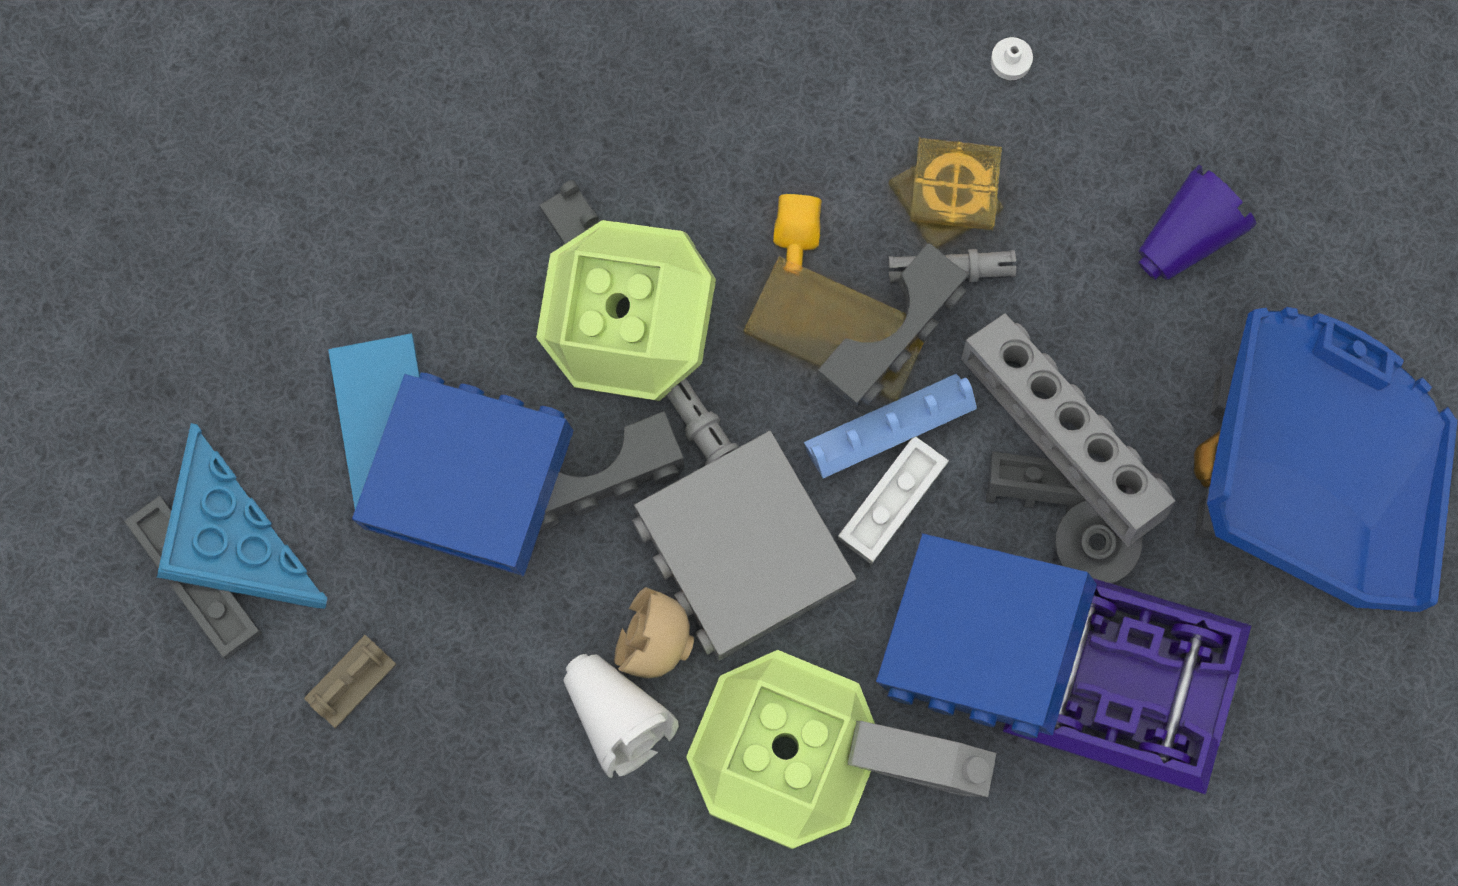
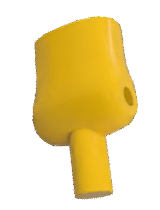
[773,194,822,274]

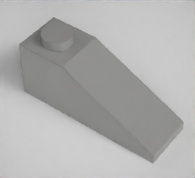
[847,721,997,797]

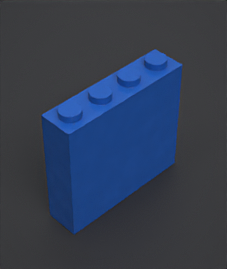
[352,373,574,576]
[876,533,1097,738]

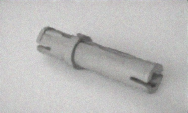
[888,249,1016,283]

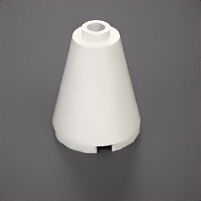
[564,654,679,778]

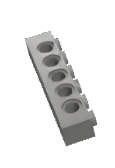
[961,313,1176,547]

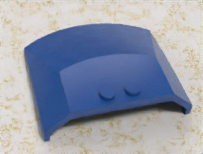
[1207,307,1458,612]

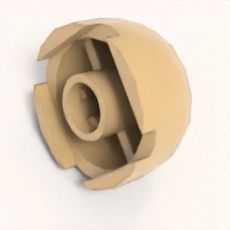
[614,587,694,679]

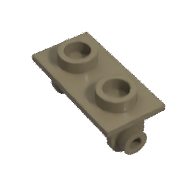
[304,635,397,729]

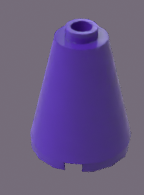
[1138,165,1257,280]

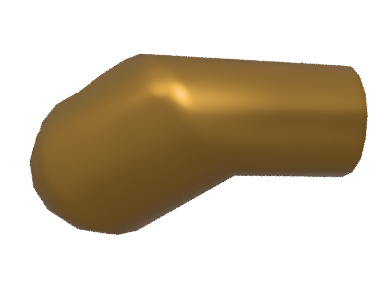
[1194,430,1221,488]

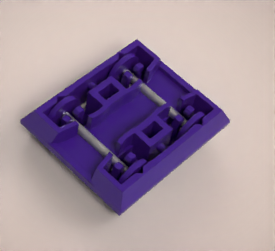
[1003,578,1252,795]

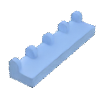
[804,373,977,478]

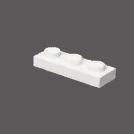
[837,437,949,564]

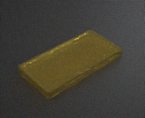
[743,256,925,401]

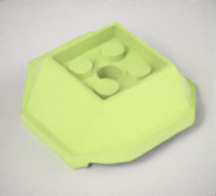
[536,220,716,401]
[686,650,875,849]

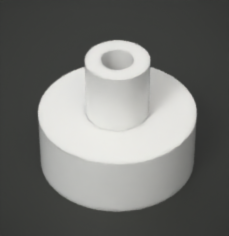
[991,37,1033,80]

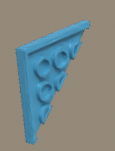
[157,423,327,609]

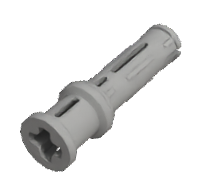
[666,378,739,466]

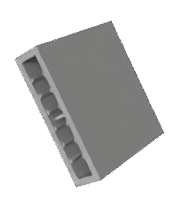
[632,431,856,661]

